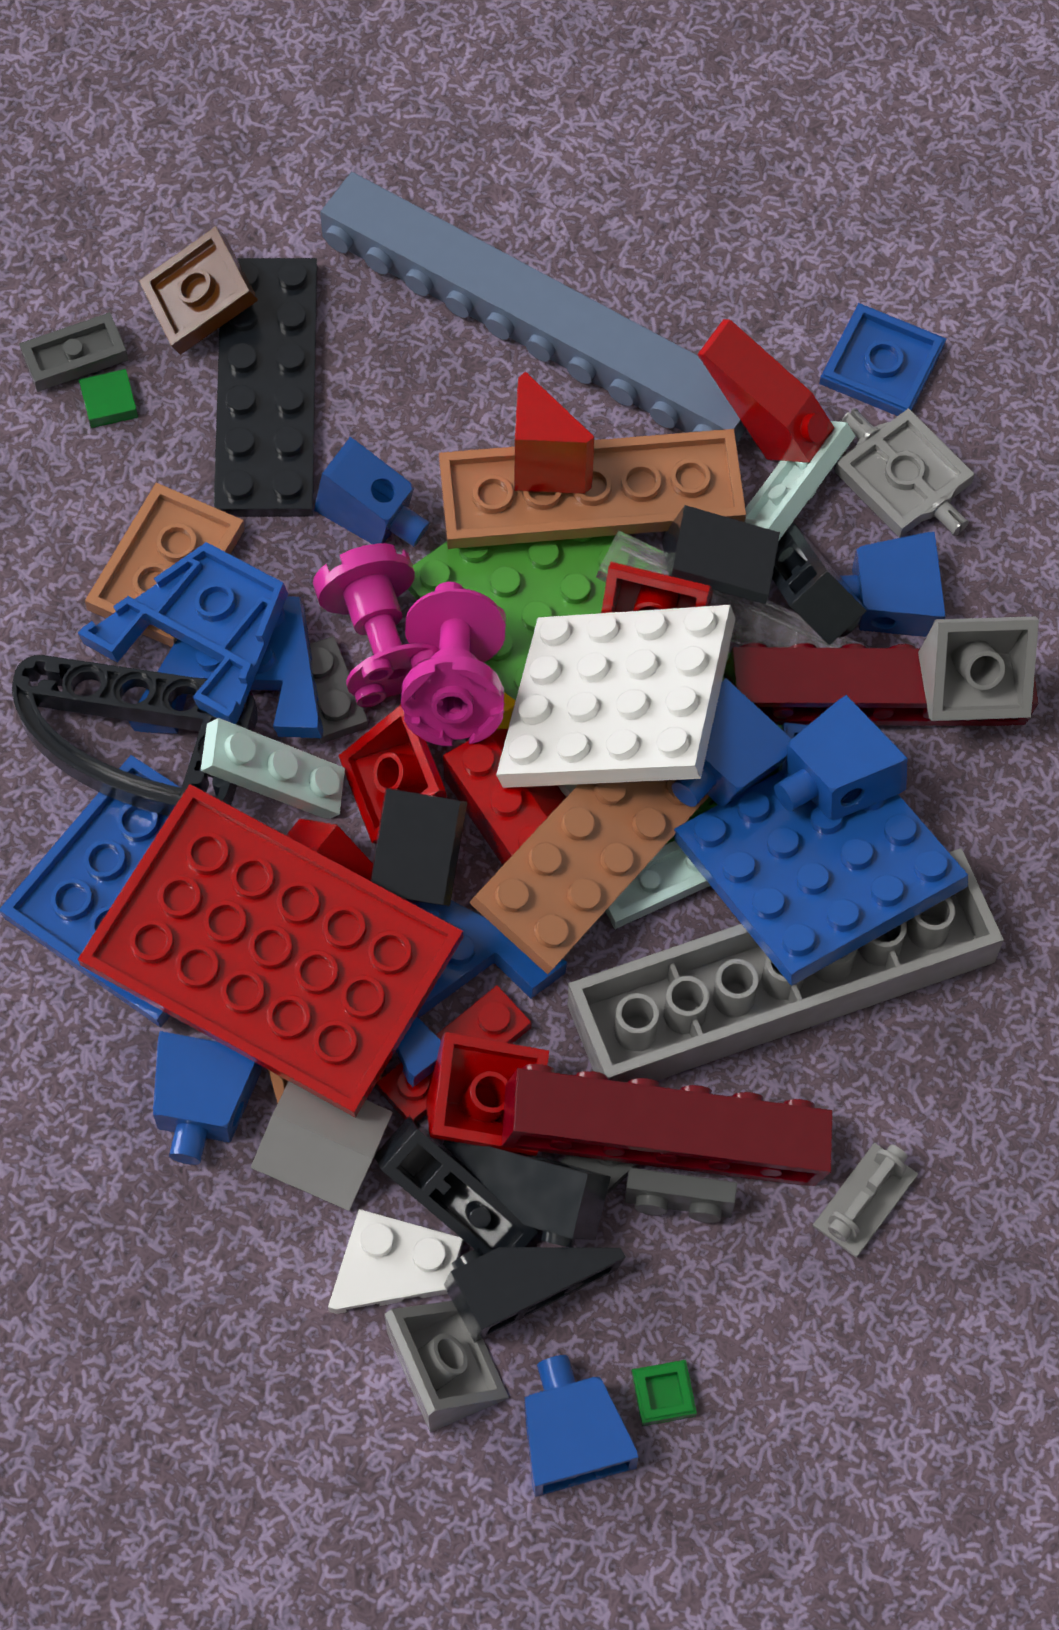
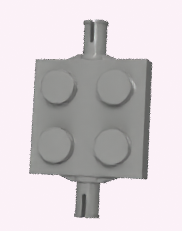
[834,408,975,538]

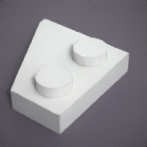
[328,1209,463,1314]

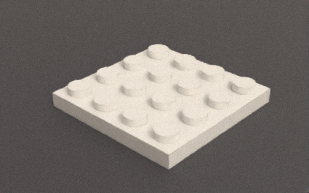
[496,605,736,788]

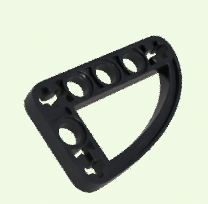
[12,655,258,816]

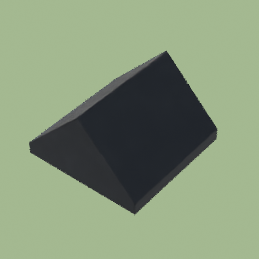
[662,505,780,604]
[370,787,467,906]

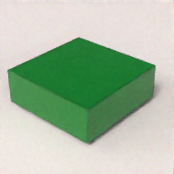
[79,369,138,428]
[631,1360,697,1427]

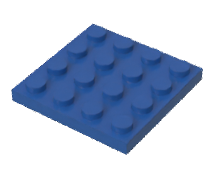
[0,755,179,1028]
[674,768,968,986]

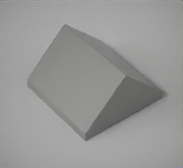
[918,616,1039,721]
[250,1081,393,1211]
[385,1301,509,1433]

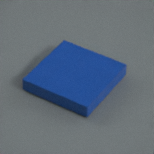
[819,303,947,416]

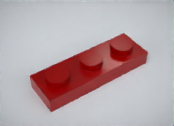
[376,985,532,1121]

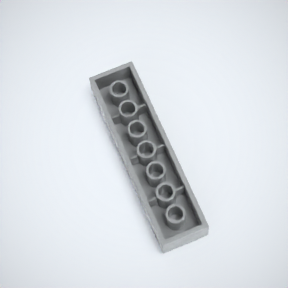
[567,848,1004,1083]

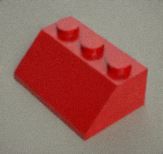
[443,729,566,865]

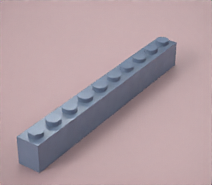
[320,171,746,444]

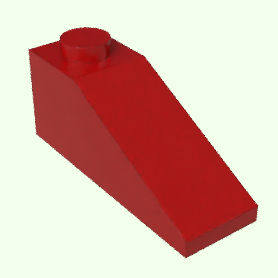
[697,319,835,463]

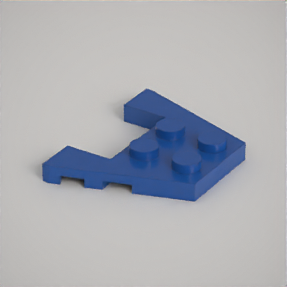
[78,542,288,724]
[129,596,324,738]
[396,899,567,1087]

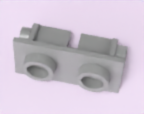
[812,1143,918,1258]

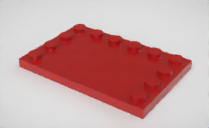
[77,784,464,1118]

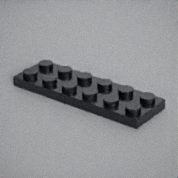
[214,258,318,517]

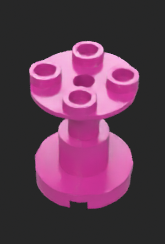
[313,543,439,707]
[401,582,506,746]

